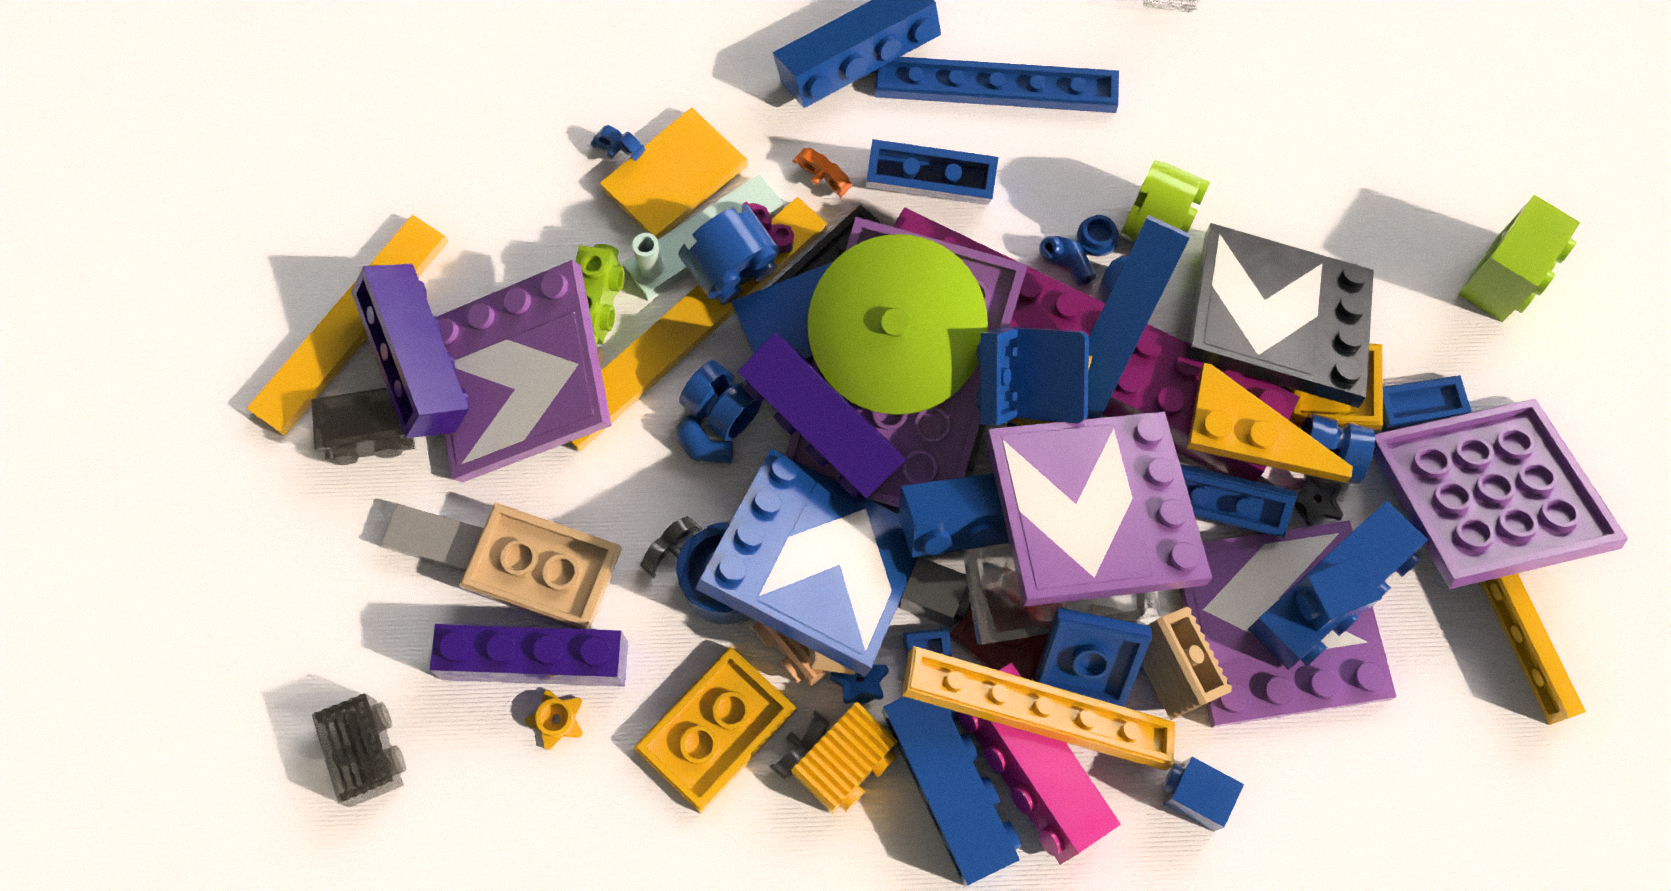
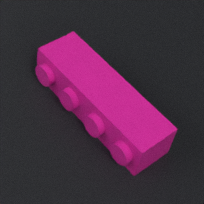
[958,663,1121,865]

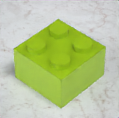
[1458,194,1581,322]

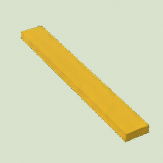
[570,197,827,452]

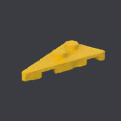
[1187,363,1353,483]

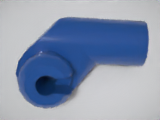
[1039,236,1096,286]
[675,415,733,464]

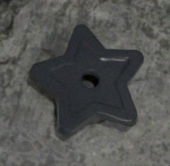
[1294,474,1343,526]

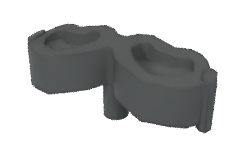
[640,516,702,578]
[769,710,830,779]

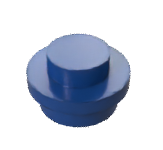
[1076,215,1119,257]

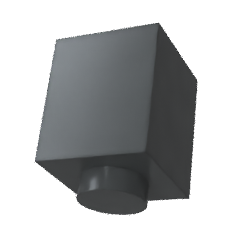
[900,556,973,628]

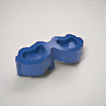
[590,125,646,162]

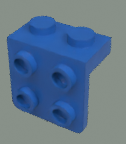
[976,326,1089,426]

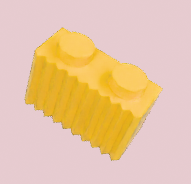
[791,702,898,815]

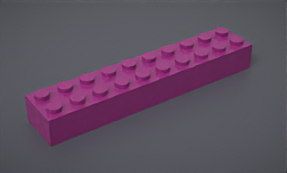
[893,207,1300,482]

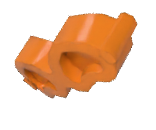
[792,148,852,199]

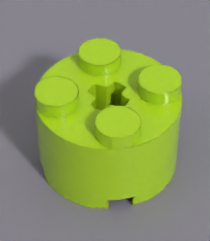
[1120,159,1211,243]

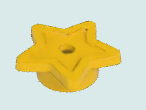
[525,689,583,750]

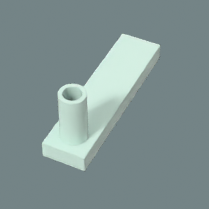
[622,173,784,300]

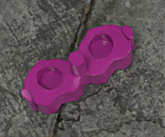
[743,202,794,253]

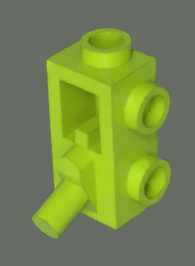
[575,244,625,346]

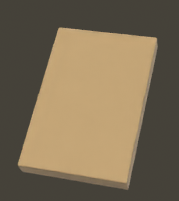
[459,502,622,629]

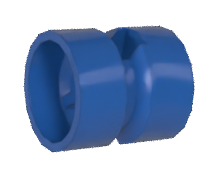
[679,360,762,442]
[1301,413,1375,484]

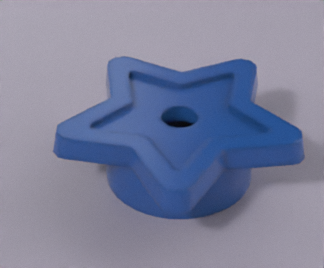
[829,665,889,704]

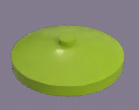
[808,234,988,415]

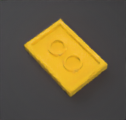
[600,107,748,240]
[633,646,797,814]

